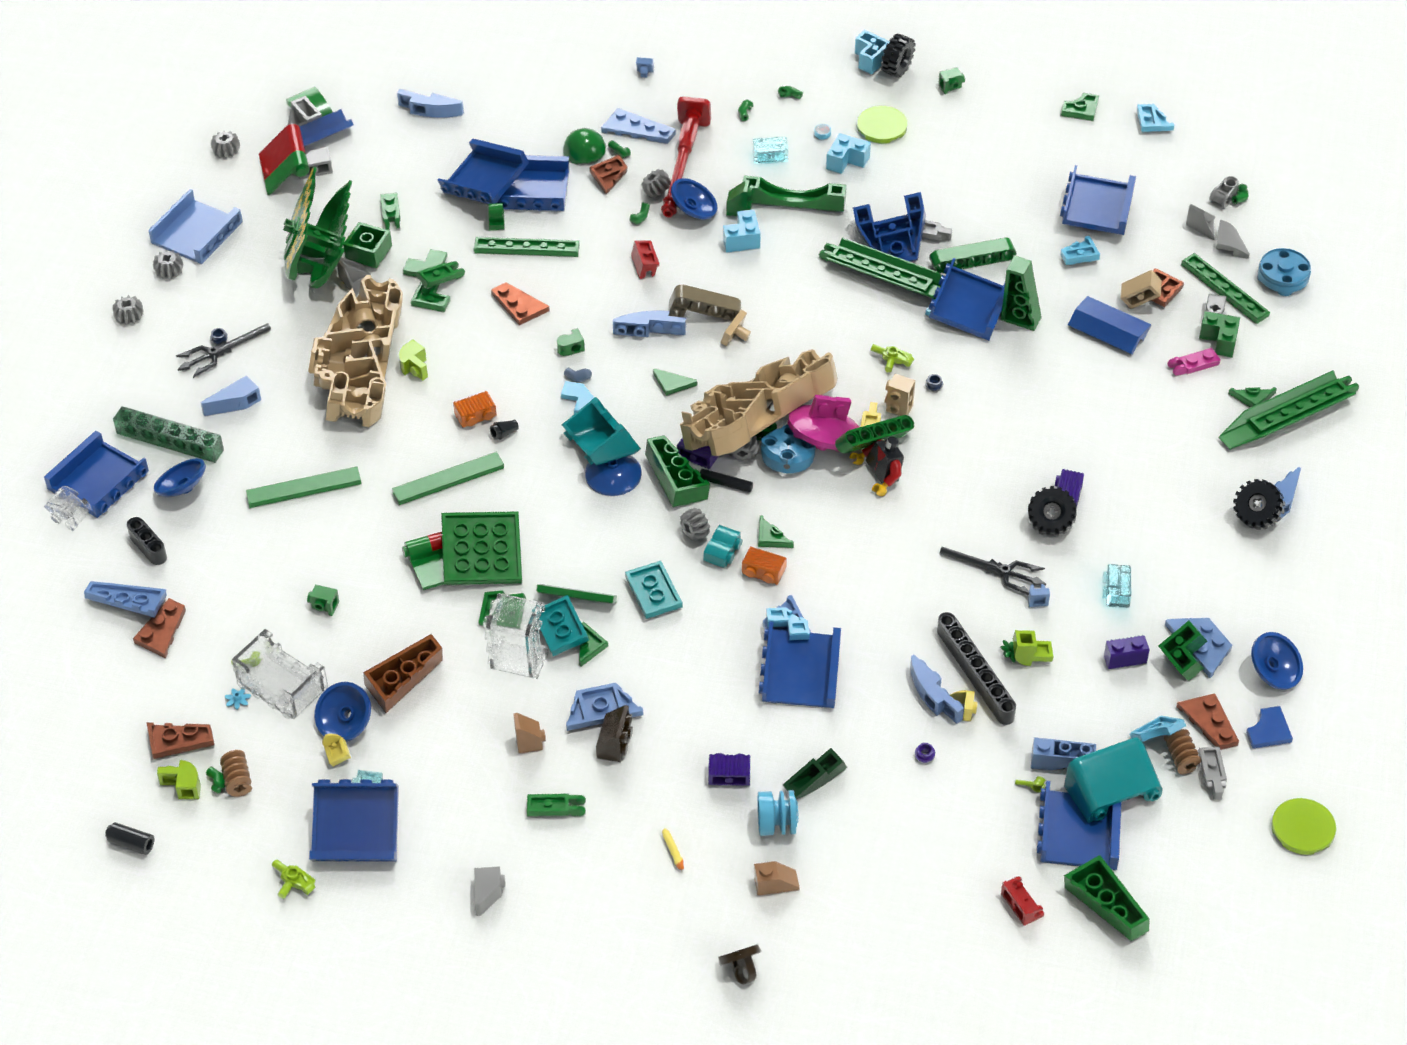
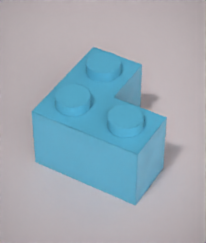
[855,30,890,74]
[826,133,871,174]
[723,209,761,253]

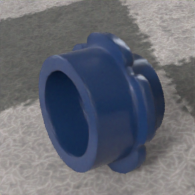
[210,328,228,344]
[926,374,944,391]

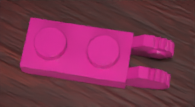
[1167,348,1221,376]

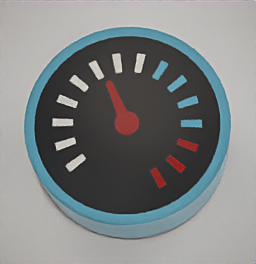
[814,124,831,140]

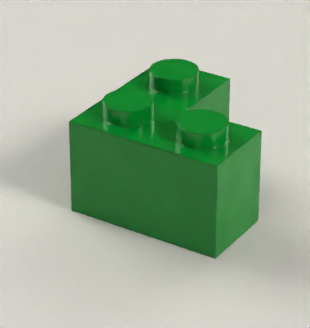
[1199,311,1241,358]
[1158,620,1208,681]

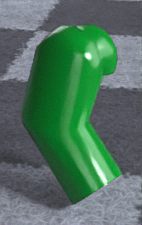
[778,85,803,99]
[738,99,753,121]
[608,140,631,158]
[1232,184,1249,204]
[630,202,650,224]
[206,766,226,793]

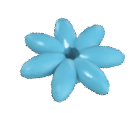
[225,688,251,710]

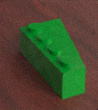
[1001,255,1042,331]
[645,435,710,507]
[1064,855,1150,941]

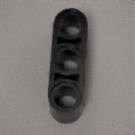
[127,517,167,565]

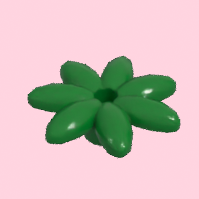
[1000,640,1016,663]

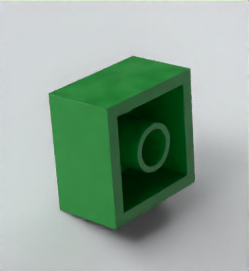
[343,222,392,268]

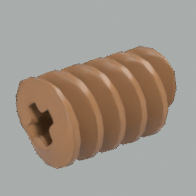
[1164,729,1201,775]
[220,750,252,797]

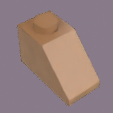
[513,713,546,754]
[754,861,800,896]

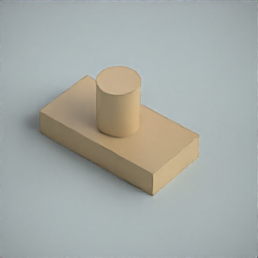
[720,310,751,346]

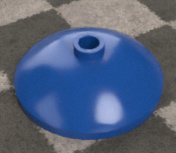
[671,178,718,219]
[585,455,642,496]
[154,458,206,497]
[1251,632,1303,690]
[314,682,371,742]

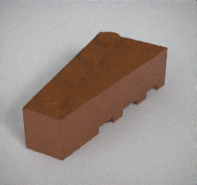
[363,634,443,713]

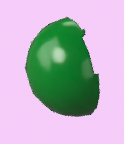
[563,128,606,165]

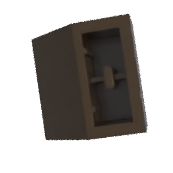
[596,705,633,762]

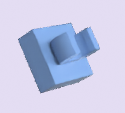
[636,57,654,78]
[1028,584,1050,607]

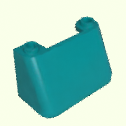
[562,397,641,465]
[1064,737,1163,823]

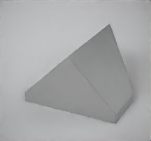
[288,96,322,126]
[1186,204,1215,240]
[337,257,371,296]

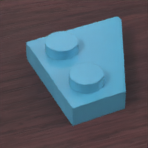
[1137,104,1175,132]
[1061,235,1100,265]

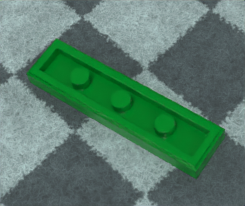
[536,584,617,604]

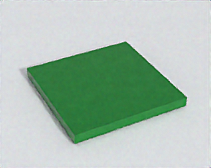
[441,511,522,585]

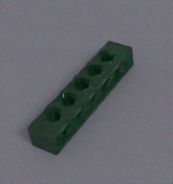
[113,406,224,463]

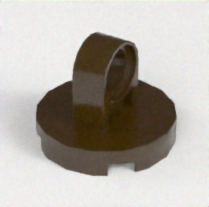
[718,944,761,985]

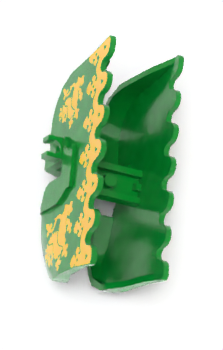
[283,167,352,289]

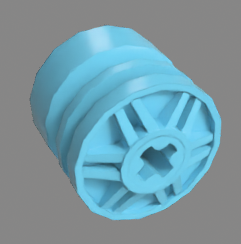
[757,790,799,836]

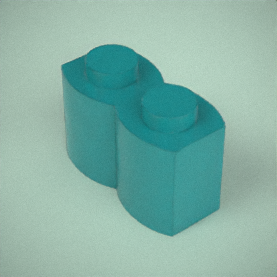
[703,525,743,568]

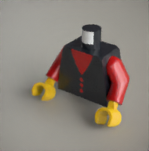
[849,437,904,496]

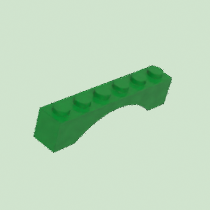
[742,175,846,212]

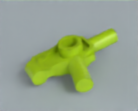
[871,344,914,372]
[272,859,316,899]

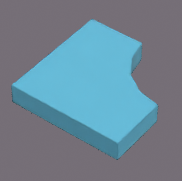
[1130,716,1186,742]

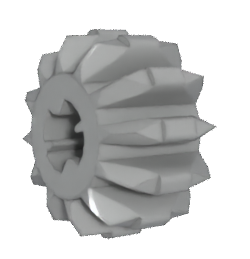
[211,131,240,158]
[641,169,671,198]
[153,250,184,279]
[112,295,144,325]
[729,436,759,461]
[680,508,710,542]

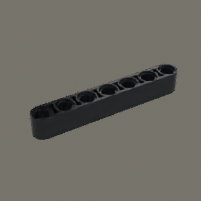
[937,612,1016,725]

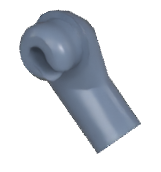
[564,367,592,383]

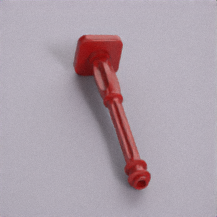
[661,97,712,217]

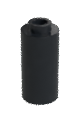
[105,822,155,855]

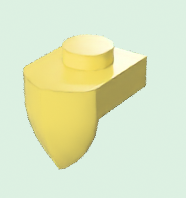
[950,690,978,721]
[322,734,351,767]

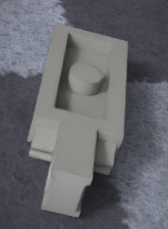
[922,220,952,241]
[1198,747,1227,800]

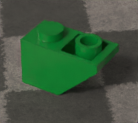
[726,180,752,216]

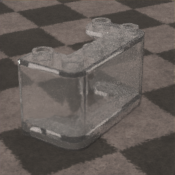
[483,593,549,679]
[232,629,328,719]

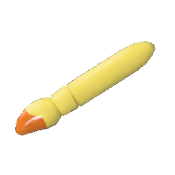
[662,828,684,870]

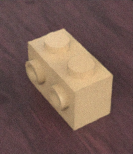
[1121,270,1162,309]
[884,374,915,416]

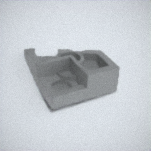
[1216,220,1250,258]

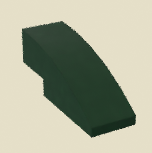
[782,748,847,800]

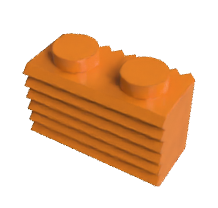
[453,391,497,428]
[742,546,787,585]

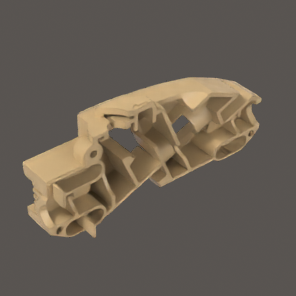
[308,275,403,427]
[680,349,838,456]

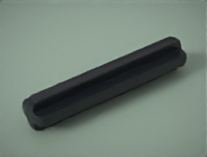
[700,469,753,493]

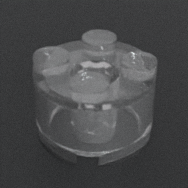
[44,486,91,531]

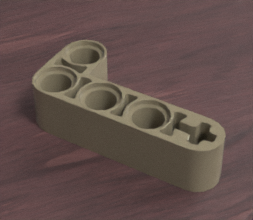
[668,284,741,321]

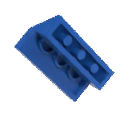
[299,109,354,147]
[1068,296,1151,355]

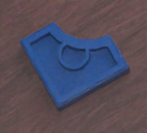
[1246,706,1293,749]

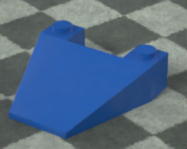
[853,192,926,262]

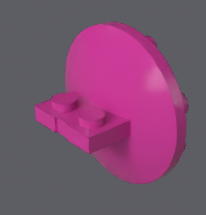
[787,395,859,452]

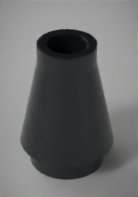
[490,419,519,440]

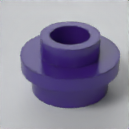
[915,743,935,763]

